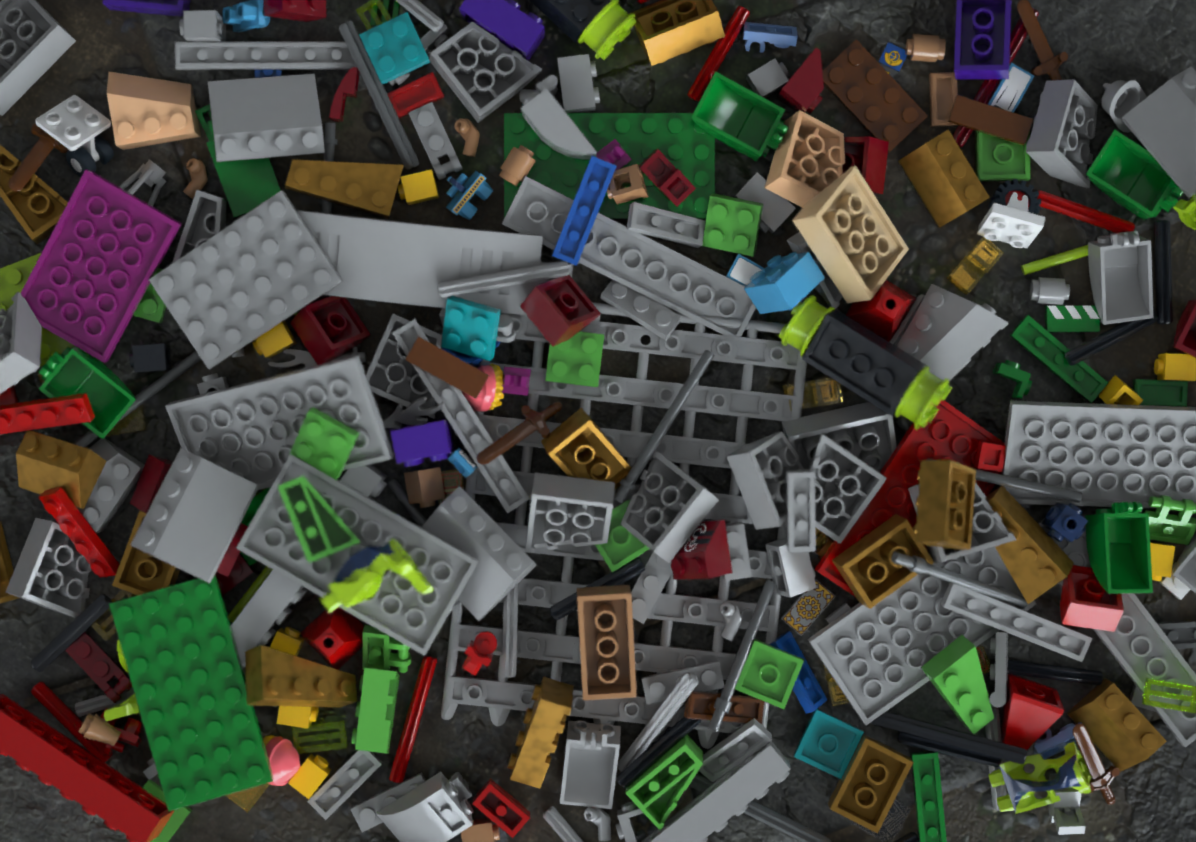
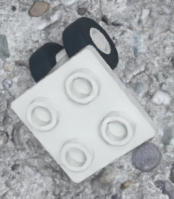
[36,95,114,177]

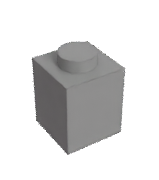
[746,58,789,98]

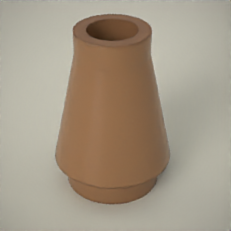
[79,713,121,746]

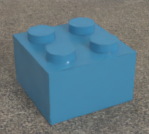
[744,252,825,314]

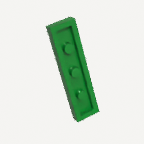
[1009,315,1108,403]
[910,751,947,842]

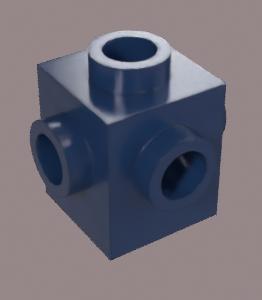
[1041,503,1088,542]

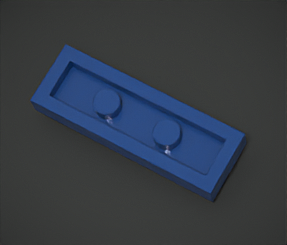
[769,631,828,714]

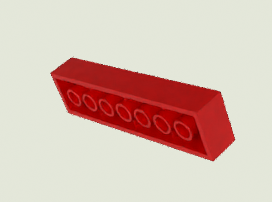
[0,694,175,842]

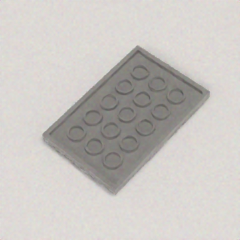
[149,191,343,369]

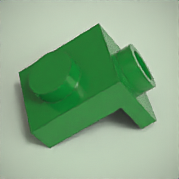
[993,360,1032,399]

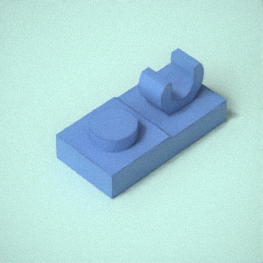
[743,22,797,53]
[1033,722,1081,759]

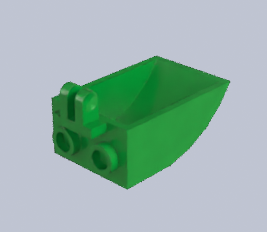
[691,71,789,161]
[1086,129,1184,220]
[39,346,136,439]
[1085,502,1153,594]

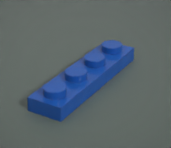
[552,156,616,266]

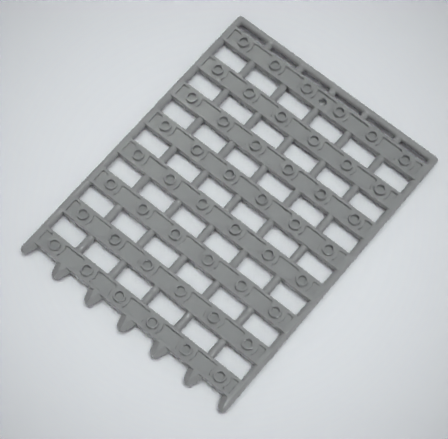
[441,302,807,749]

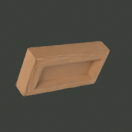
[929,72,958,127]

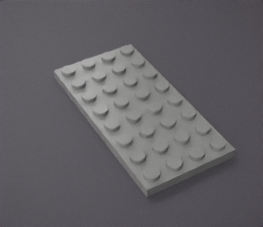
[165,355,394,490]
[999,401,1196,508]
[237,454,479,656]
[807,546,1036,725]

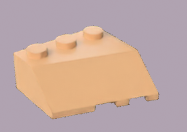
[107,72,201,150]
[765,110,845,208]

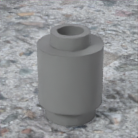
[1030,277,1070,305]

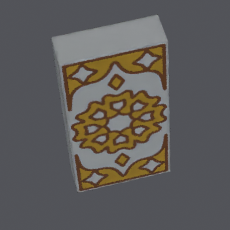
[781,579,836,636]

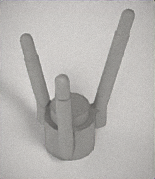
[119,160,166,206]

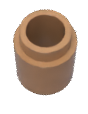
[905,34,946,62]
[499,145,536,187]

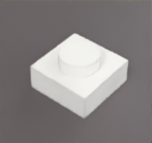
[1159,562,1190,600]

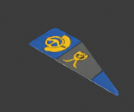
[878,42,907,77]

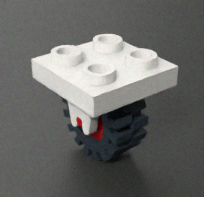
[977,179,1045,248]

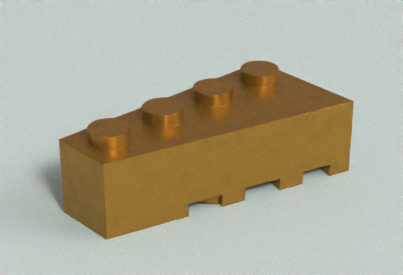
[0,145,68,244]
[985,486,1074,604]
[245,645,357,708]
[507,676,574,789]

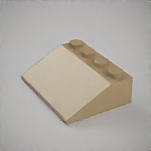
[793,166,909,303]

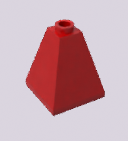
[846,280,917,342]
[300,607,365,670]
[1001,674,1064,750]

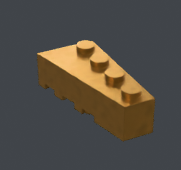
[285,160,403,219]

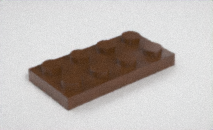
[822,39,928,153]

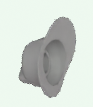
[1101,80,1147,132]

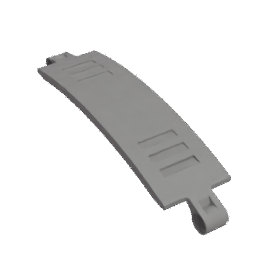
[296,209,573,315]

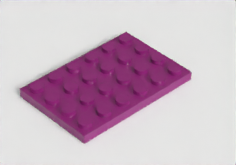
[21,170,182,363]

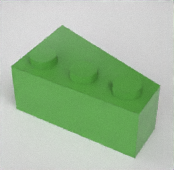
[277,476,360,563]
[921,635,994,734]
[351,668,400,754]
[625,735,703,831]

